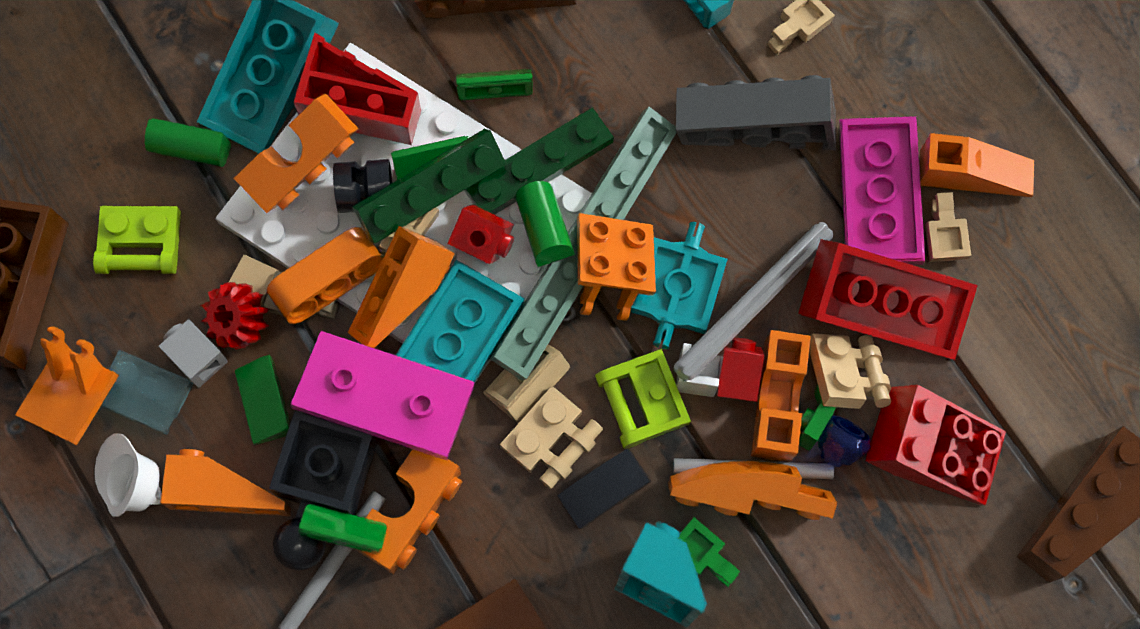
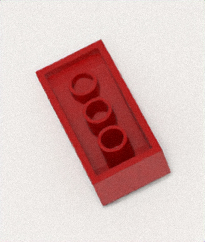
[798,239,978,360]

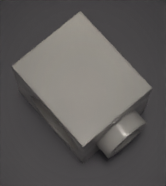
[159,319,228,388]

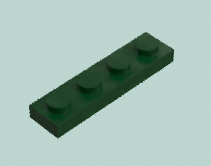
[464,107,614,215]
[352,128,507,244]

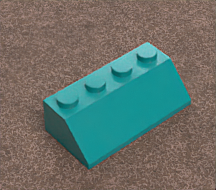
[614,522,707,628]

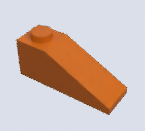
[348,226,455,348]
[161,449,291,516]

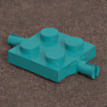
[630,222,728,349]

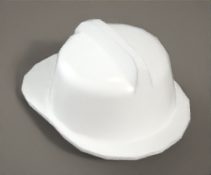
[95,434,162,517]

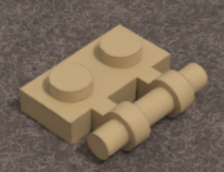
[809,333,891,409]
[500,386,603,489]

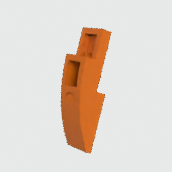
[668,461,837,520]

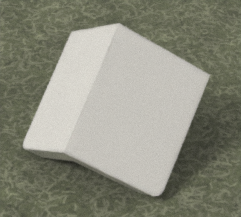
[676,343,720,397]

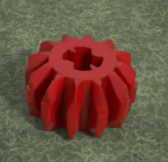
[200,282,270,349]

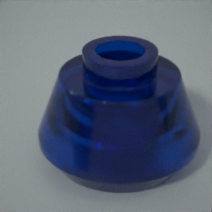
[818,416,871,467]

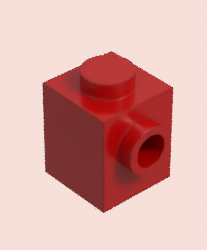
[447,204,515,264]
[716,338,764,402]

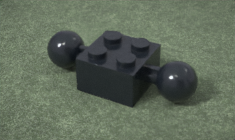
[269,411,378,571]

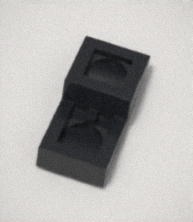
[557,449,651,529]

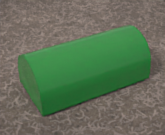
[145,118,232,167]
[515,181,575,267]

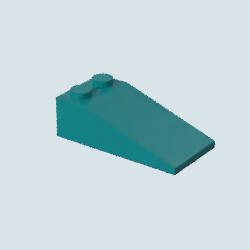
[197,0,339,153]

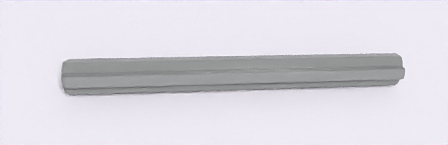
[674,222,833,381]

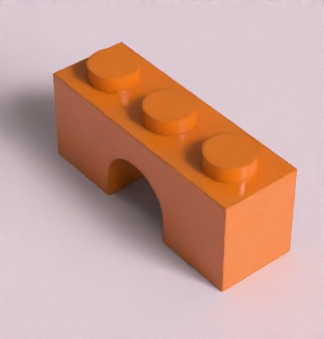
[234,94,359,213]
[751,330,811,462]
[355,449,462,574]

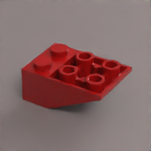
[865,385,1006,505]

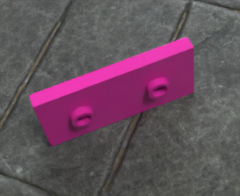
[839,116,925,265]
[291,331,475,460]

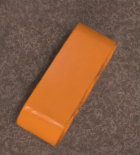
[267,227,384,324]

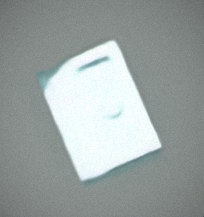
[101,350,193,435]

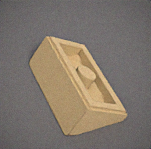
[483,344,570,423]

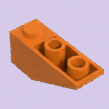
[919,133,1034,197]

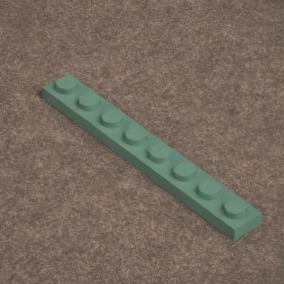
[490,107,677,381]

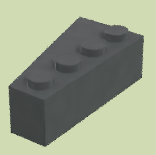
[676,75,836,150]

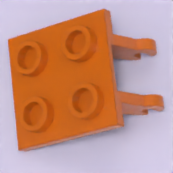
[577,213,656,321]
[15,326,119,446]

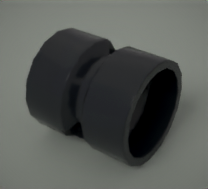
[333,159,393,213]

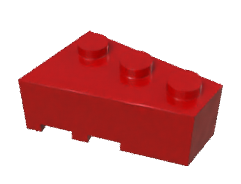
[294,33,421,145]

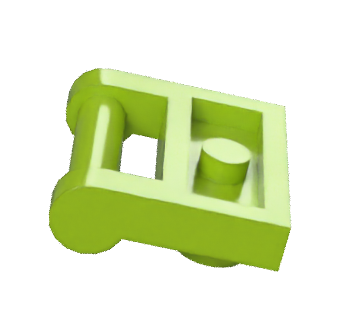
[93,206,181,274]
[595,349,691,449]

